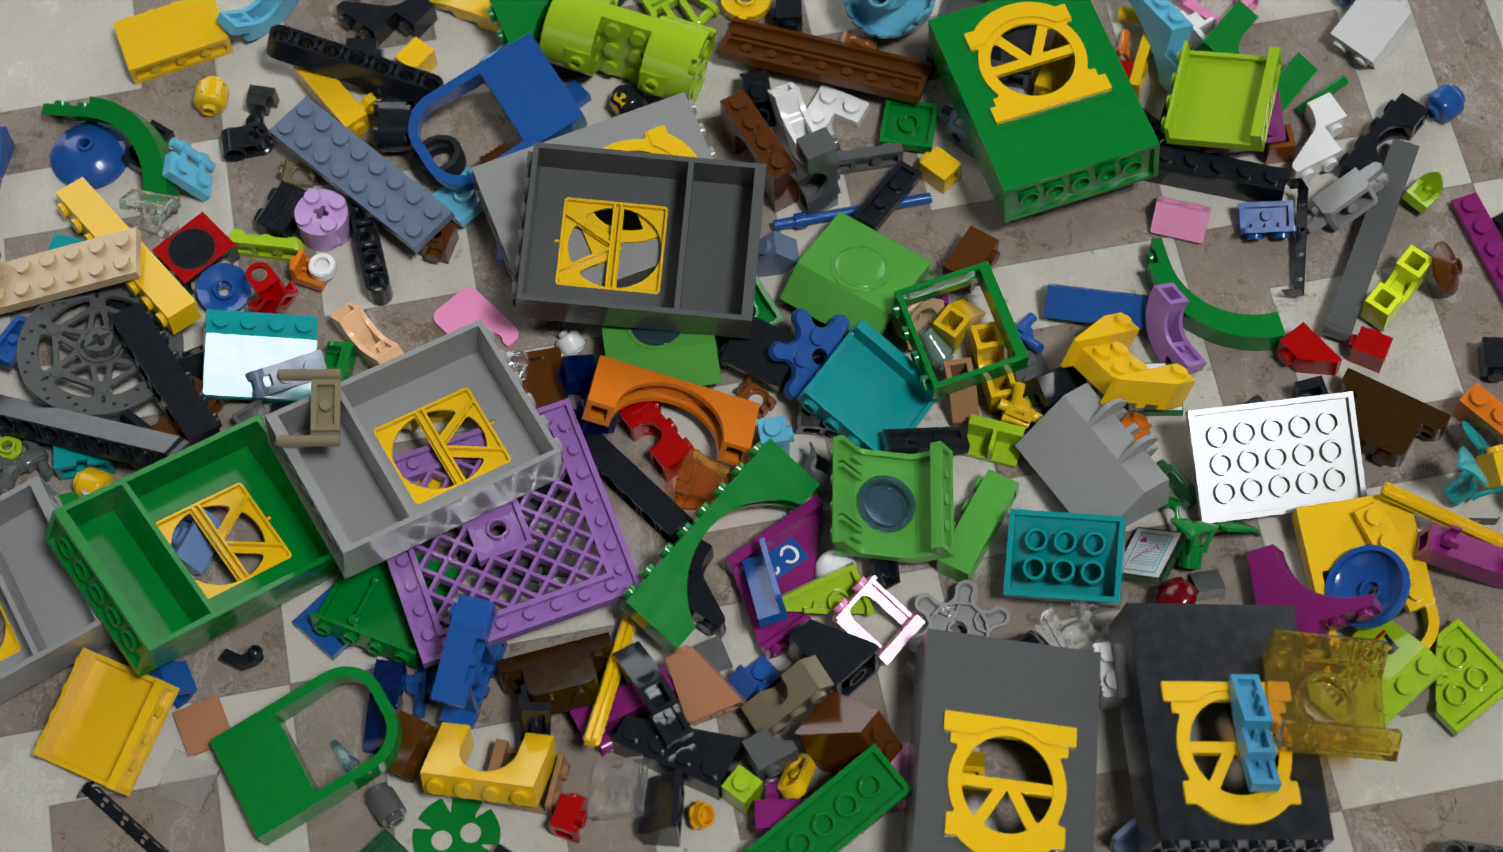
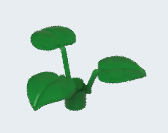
[1162,496,1261,570]

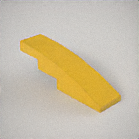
[429,0,499,32]

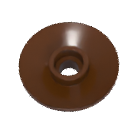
[1432,242,1463,296]

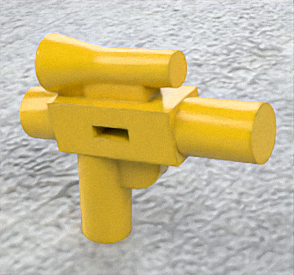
[997,382,1044,429]

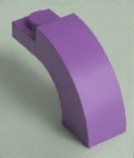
[1146,282,1207,373]

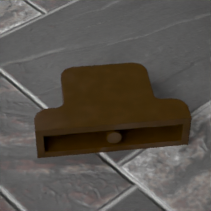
[1338,368,1452,467]
[496,632,612,715]

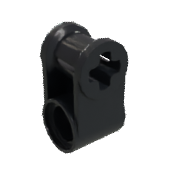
[220,122,274,162]

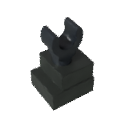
[245,84,279,125]

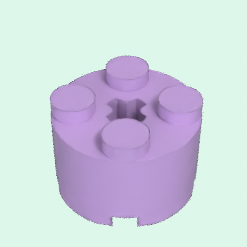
[294,189,353,252]

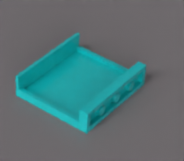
[797,319,943,451]

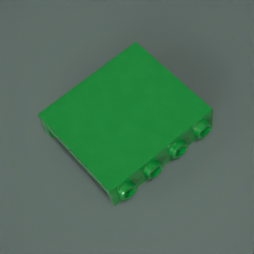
[310,554,460,668]

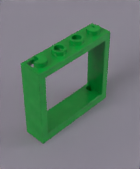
[890,261,1029,399]

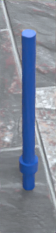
[773,193,932,231]

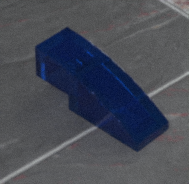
[363,659,408,754]

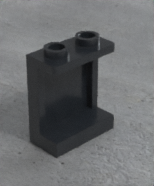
[719,316,795,395]

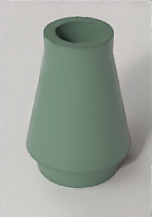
[918,326,954,369]

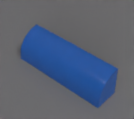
[1044,283,1149,330]

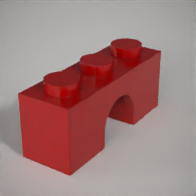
[617,401,695,482]

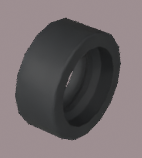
[413,135,466,185]

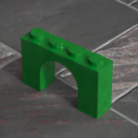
[1194,0,1318,112]

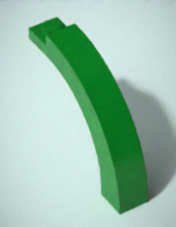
[1146,237,1286,351]

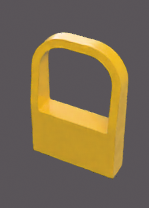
[1291,490,1439,655]

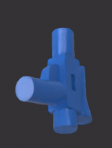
[1014,312,1044,354]
[392,665,437,719]

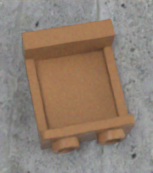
[484,738,571,817]

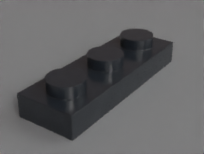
[853,160,922,231]
[881,426,970,454]

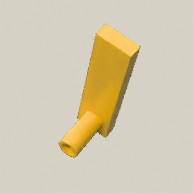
[1118,5,1153,99]

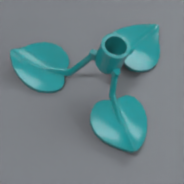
[1443,420,1503,506]

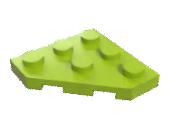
[1434,618,1503,737]

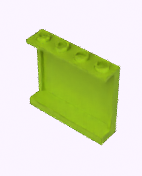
[1161,40,1282,152]

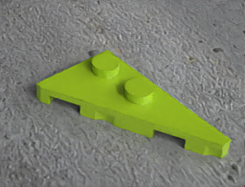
[782,562,876,615]

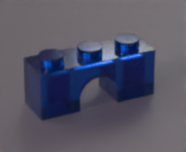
[556,354,621,436]

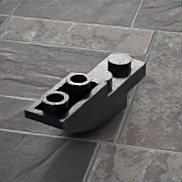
[613,641,694,749]

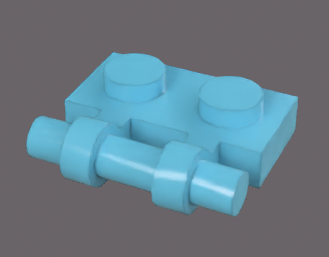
[162,137,216,201]

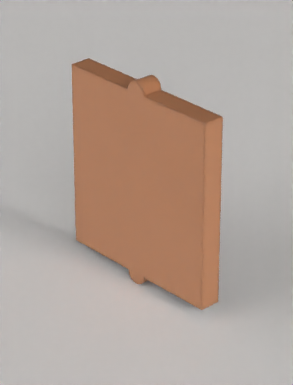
[173,695,230,758]

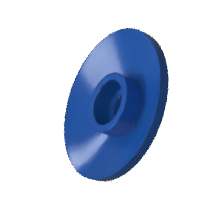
[196,263,251,311]

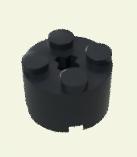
[373,99,416,152]

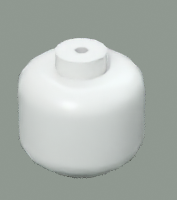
[555,329,585,357]

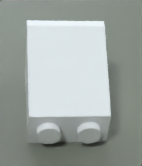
[1330,0,1417,69]

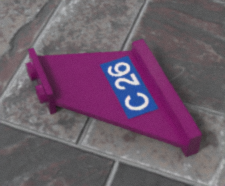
[725,495,823,659]

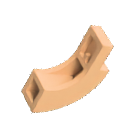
[329,300,404,368]

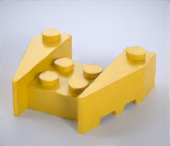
[1060,312,1196,410]

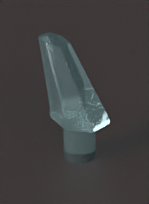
[331,740,360,773]

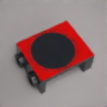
[152,212,240,296]

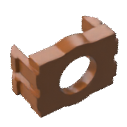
[736,377,777,419]

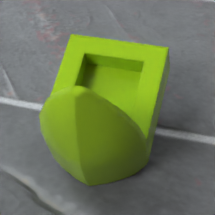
[1401,172,1443,214]

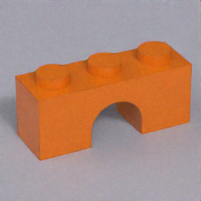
[1453,382,1503,444]

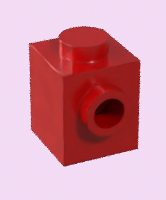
[1347,326,1393,373]

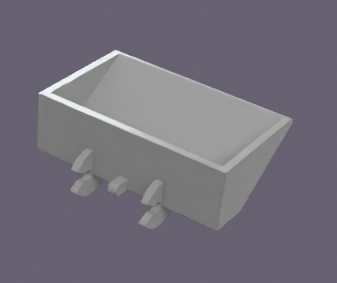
[1015,383,1169,527]

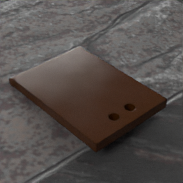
[511,347,568,409]

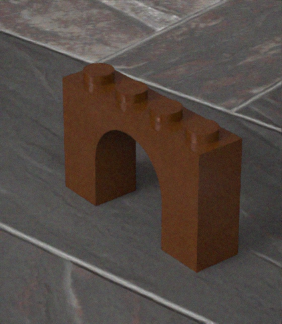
[720,89,798,213]

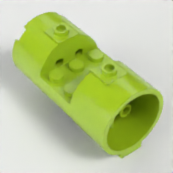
[540,0,717,103]

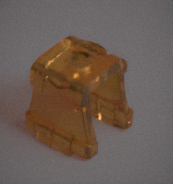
[674,448,733,510]

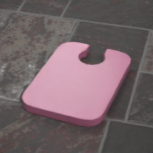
[433,287,519,349]

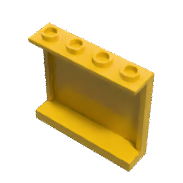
[33,647,180,797]

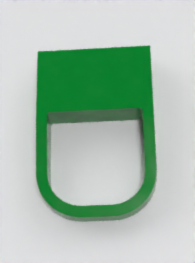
[209,666,402,845]

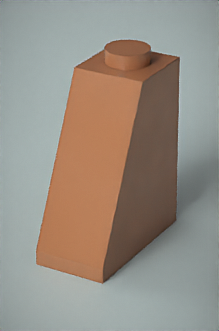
[665,645,747,726]

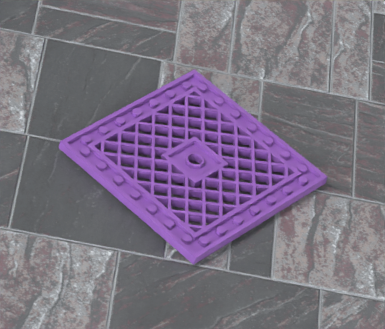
[387,398,641,669]

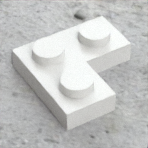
[807,84,870,130]

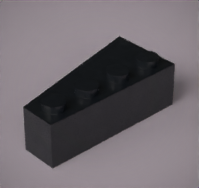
[612,715,744,800]

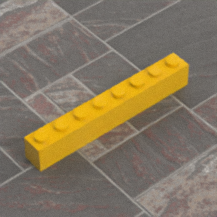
[55,177,201,335]

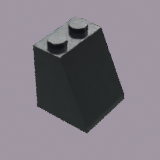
[789,619,880,697]

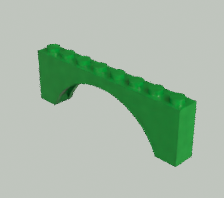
[619,438,820,653]

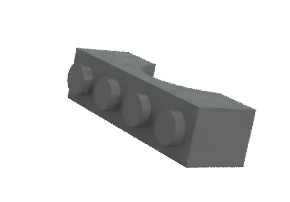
[796,127,841,214]

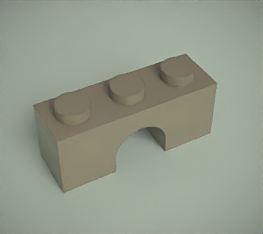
[741,655,834,736]

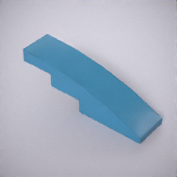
[1229,674,1281,792]

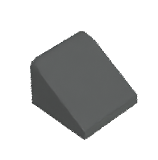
[1189,569,1226,601]
[694,636,733,673]

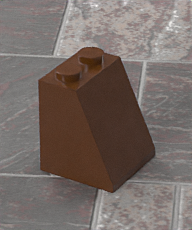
[795,690,903,771]

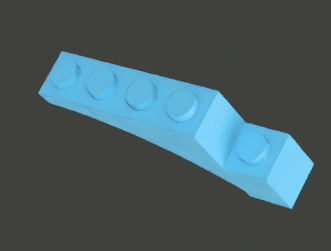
[1128,0,1194,94]

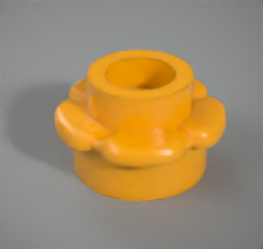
[687,800,715,830]

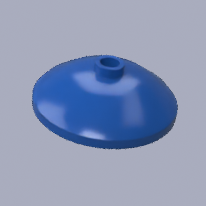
[50,122,129,190]
[1325,545,1411,629]

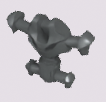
[0,439,56,495]

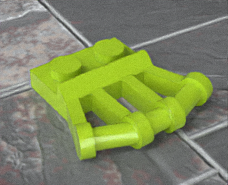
[639,0,720,26]

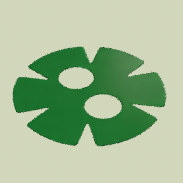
[412,797,500,852]

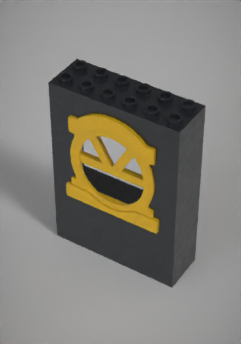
[1108,603,1334,852]

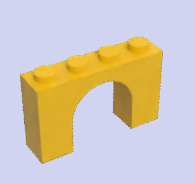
[420,722,558,808]

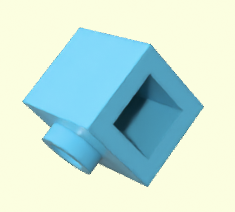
[757,416,794,455]

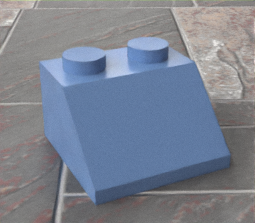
[171,508,222,575]

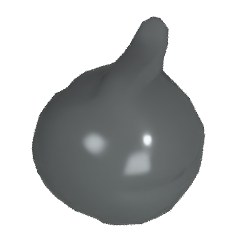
[803,442,833,495]

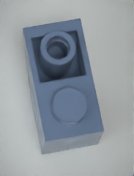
[756,230,799,277]

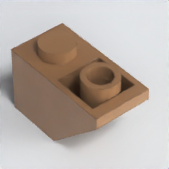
[942,357,980,425]

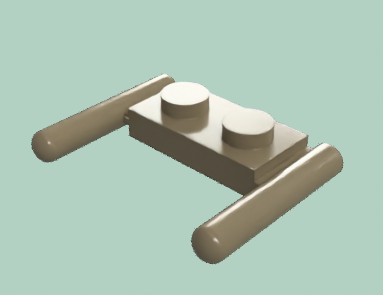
[275,369,341,447]

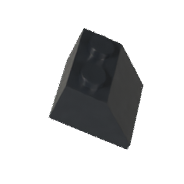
[638,770,685,847]

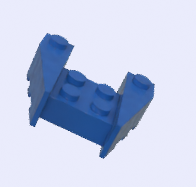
[430,594,508,730]

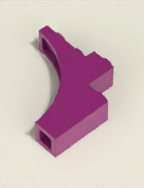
[1246,544,1383,649]

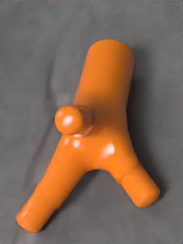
[1115,29,1133,61]

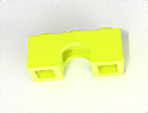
[1360,244,1432,331]

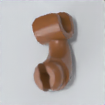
[839,31,880,50]

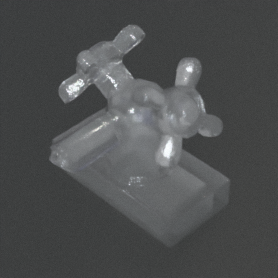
[119,189,181,245]
[1040,602,1109,649]

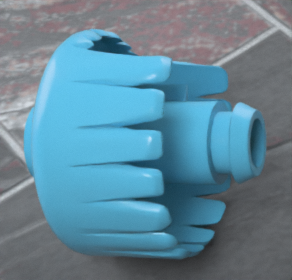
[842,0,936,39]

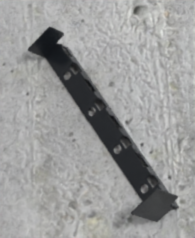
[1282,178,1309,298]
[76,781,169,852]

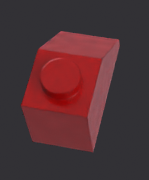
[1276,322,1342,376]

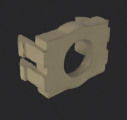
[278,158,318,189]

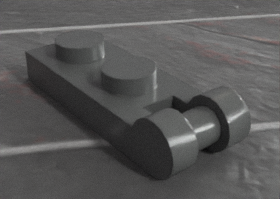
[838,142,903,175]

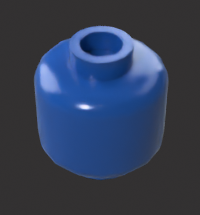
[1425,84,1465,124]

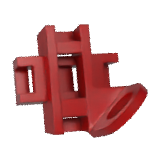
[246,262,299,314]

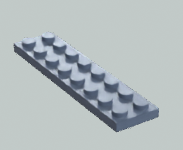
[269,96,454,253]

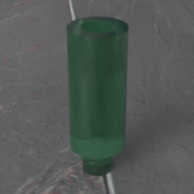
[1156,459,1197,509]

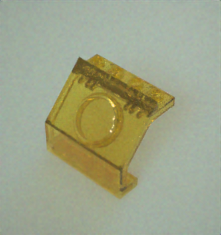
[1263,629,1403,762]

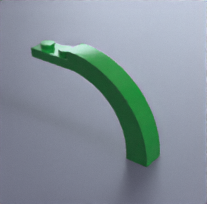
[42,96,179,213]

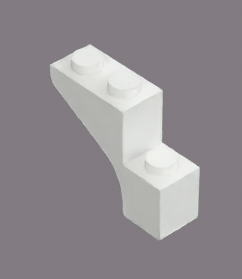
[767,82,817,164]
[1289,92,1347,183]

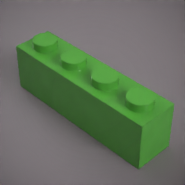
[937,469,1019,582]

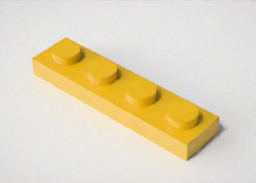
[1352,500,1436,615]

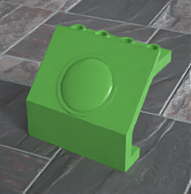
[780,211,935,336]

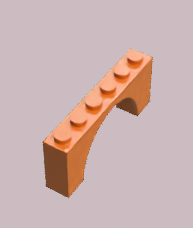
[581,355,760,466]

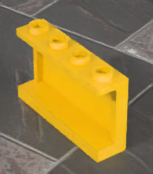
[113,0,234,85]

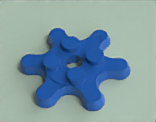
[768,308,850,400]

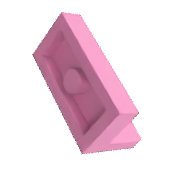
[1150,196,1211,243]

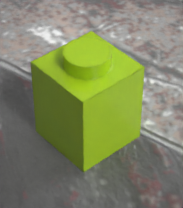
[721,764,764,816]

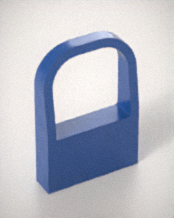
[408,32,588,191]

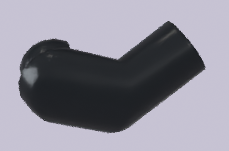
[220,645,264,671]

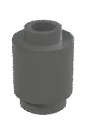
[367,782,407,828]

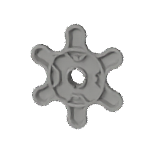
[907,580,1010,654]

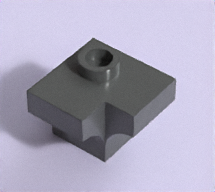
[742,728,799,784]

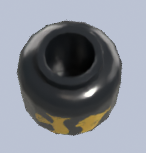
[609,84,649,116]

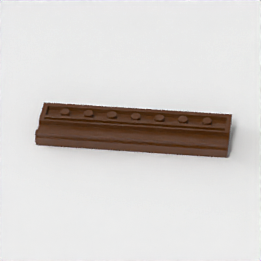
[718,17,934,105]

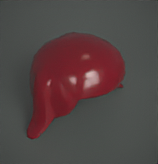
[1153,577,1197,604]

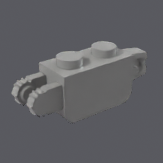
[1307,161,1390,234]

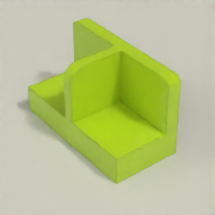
[963,414,1026,468]

